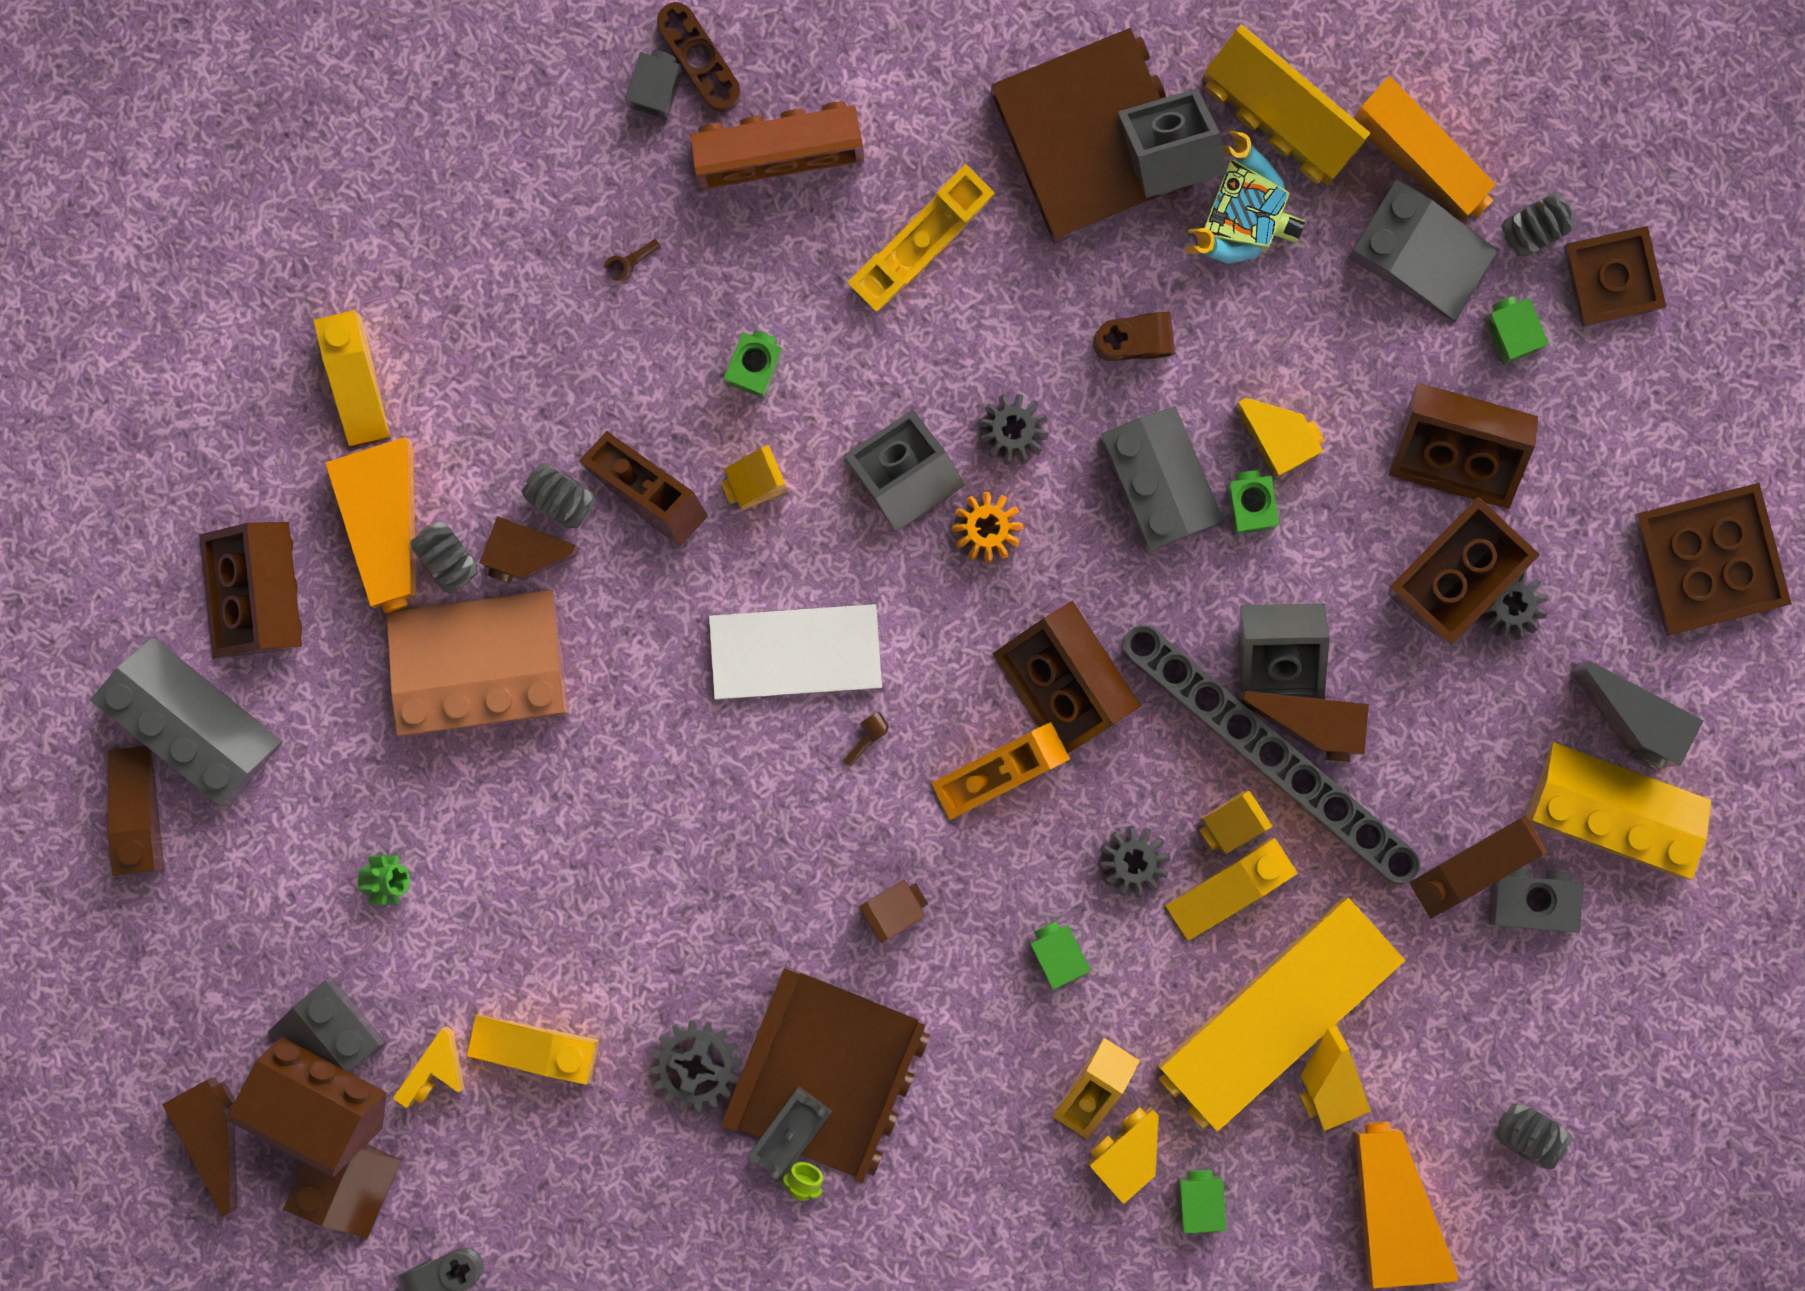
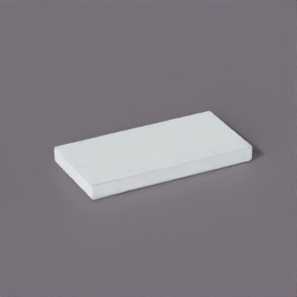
[709,604,882,700]

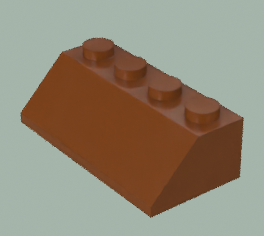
[690,101,864,190]

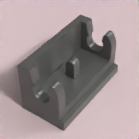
[747,1086,832,1179]

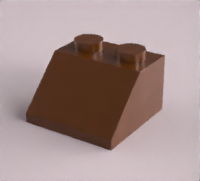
[283,1144,402,1238]

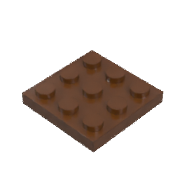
[1634,483,1792,636]

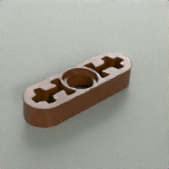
[657,2,741,112]

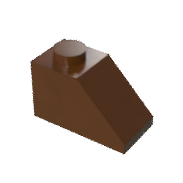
[479,516,580,584]
[860,879,928,943]

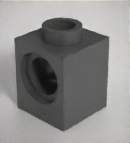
[625,50,683,120]

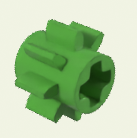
[358,855,410,905]

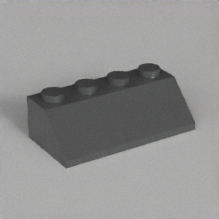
[90,637,283,807]

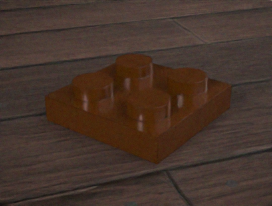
[1563,226,1667,327]

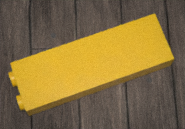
[1157,896,1406,1132]

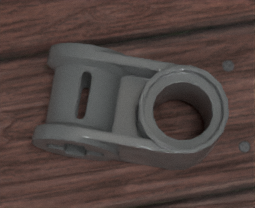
[398,1248,484,1291]

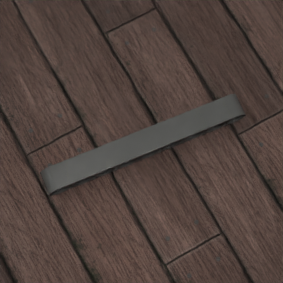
[1122,625,1420,883]

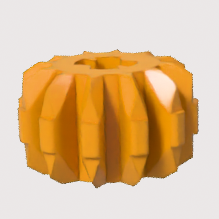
[952,492,1023,564]

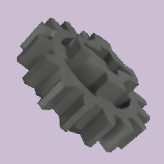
[649,1019,742,1113]

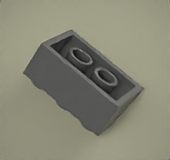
[1099,406,1224,554]

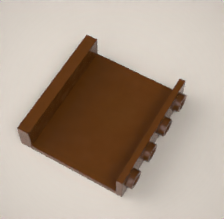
[990,27,1193,244]
[721,966,930,1183]

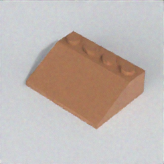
[387,590,570,737]

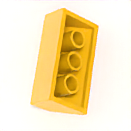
[1202,24,1370,186]
[1526,742,1711,880]

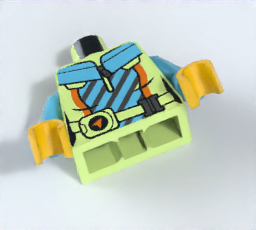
[1185,131,1306,264]

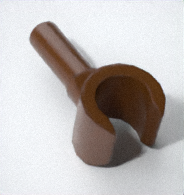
[604,239,661,282]
[843,712,889,767]

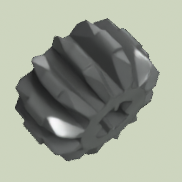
[1501,193,1577,256]
[978,394,1049,465]
[521,463,596,528]
[411,521,478,594]
[1482,571,1548,640]
[1098,826,1170,897]
[1495,1104,1571,1169]

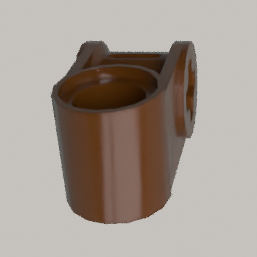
[1093,312,1176,362]

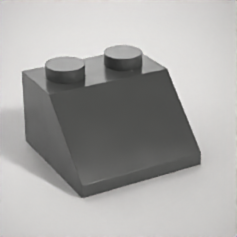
[1118,88,1227,198]
[844,410,966,532]
[1239,603,1330,699]
[268,978,386,1073]

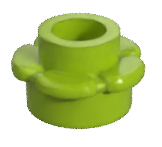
[783,1162,823,1201]

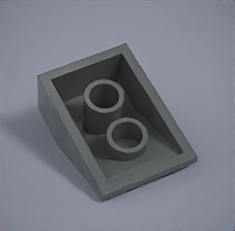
[1348,179,1498,322]
[1570,661,1704,770]

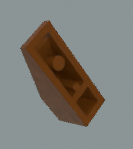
[579,431,708,547]
[1236,691,1369,762]
[108,746,165,876]
[1409,815,1548,919]
[162,1077,238,1217]

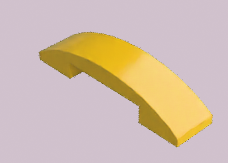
[847,163,995,312]

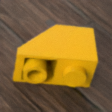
[1088,1106,1159,1204]

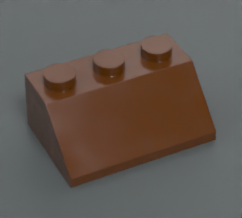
[1389,382,1538,509]
[1388,497,1540,646]
[199,522,302,659]
[992,600,1141,754]
[227,1037,387,1177]

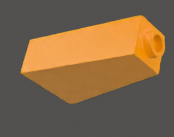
[1354,76,1496,222]
[325,437,416,613]
[1354,1121,1458,1289]

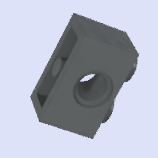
[1489,868,1584,933]

